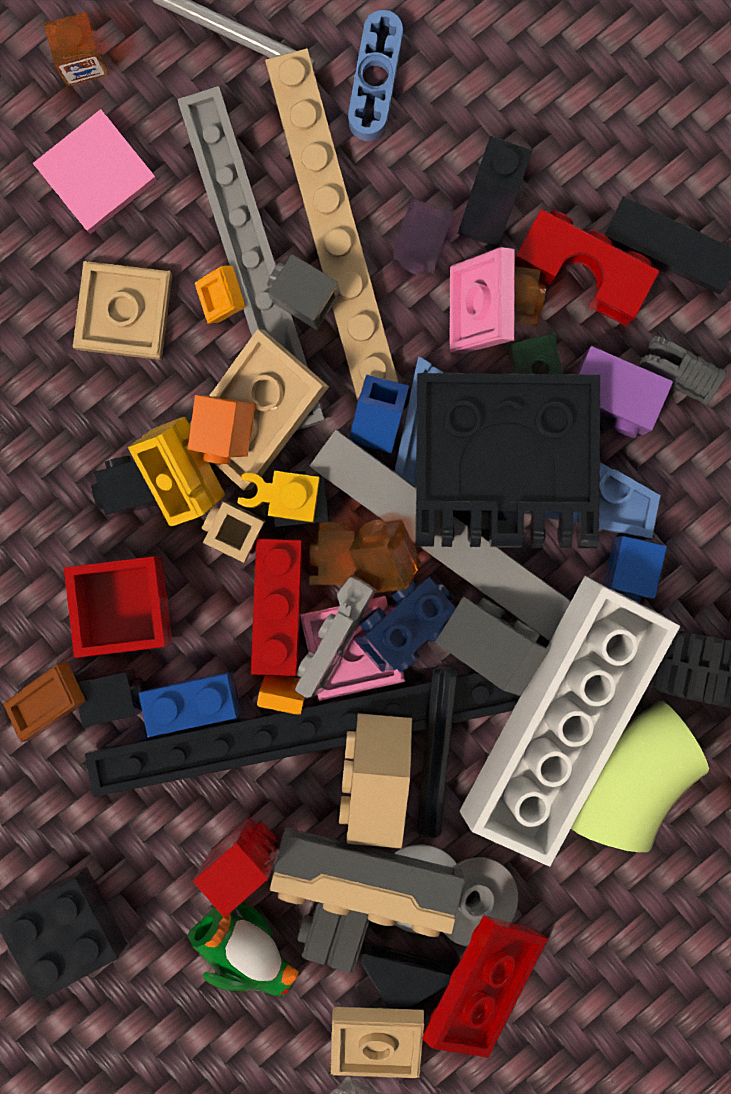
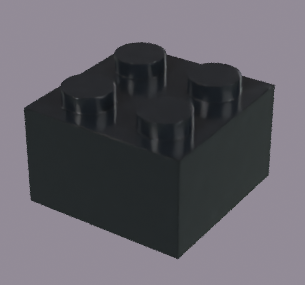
[0,866,128,1002]

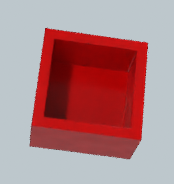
[64,556,173,658]

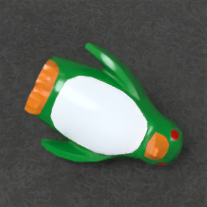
[188,902,299,997]

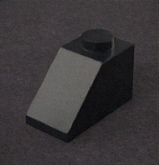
[457,136,533,248]

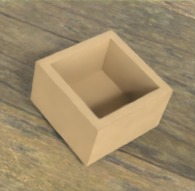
[339,713,412,849]

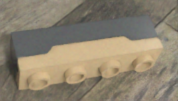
[270,827,464,937]

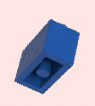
[138,670,241,737]

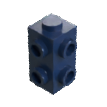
[353,577,456,672]

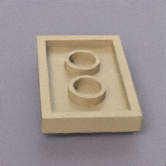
[189,329,329,491]

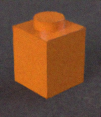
[187,395,256,464]

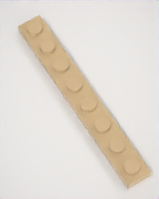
[265,48,398,400]

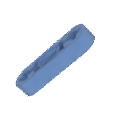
[348,10,403,141]

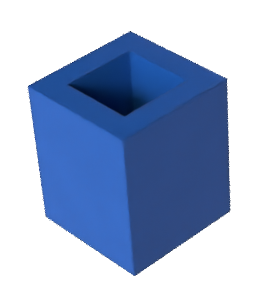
[349,375,409,453]
[604,536,667,604]

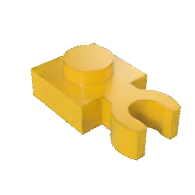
[237,471,320,523]

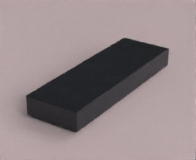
[604,196,731,295]

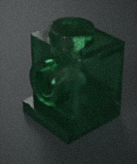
[507,333,563,374]

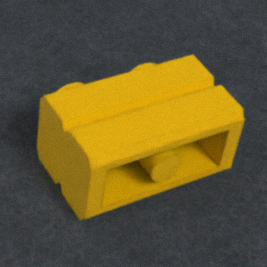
[128,417,225,526]

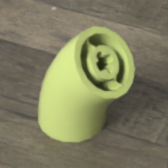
[571,700,709,852]

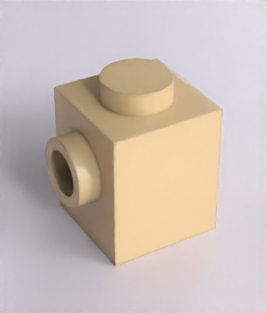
[202,501,266,563]

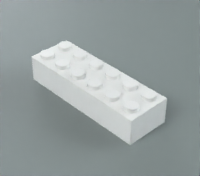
[459,576,680,867]

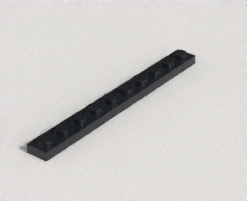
[85,672,520,797]

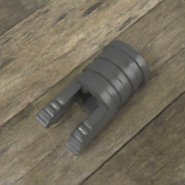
[639,336,726,406]

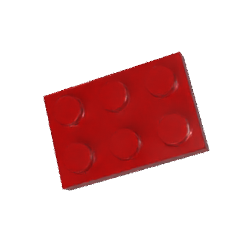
[421,915,548,1058]

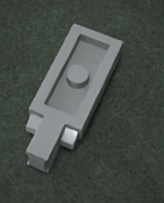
[295,576,377,698]

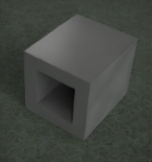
[267,254,340,330]

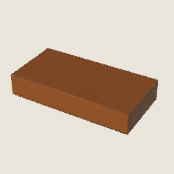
[3,662,86,743]

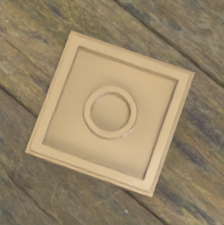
[73,261,172,360]
[331,1007,424,1078]

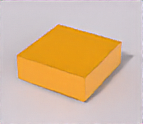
[195,265,246,324]
[257,675,305,715]

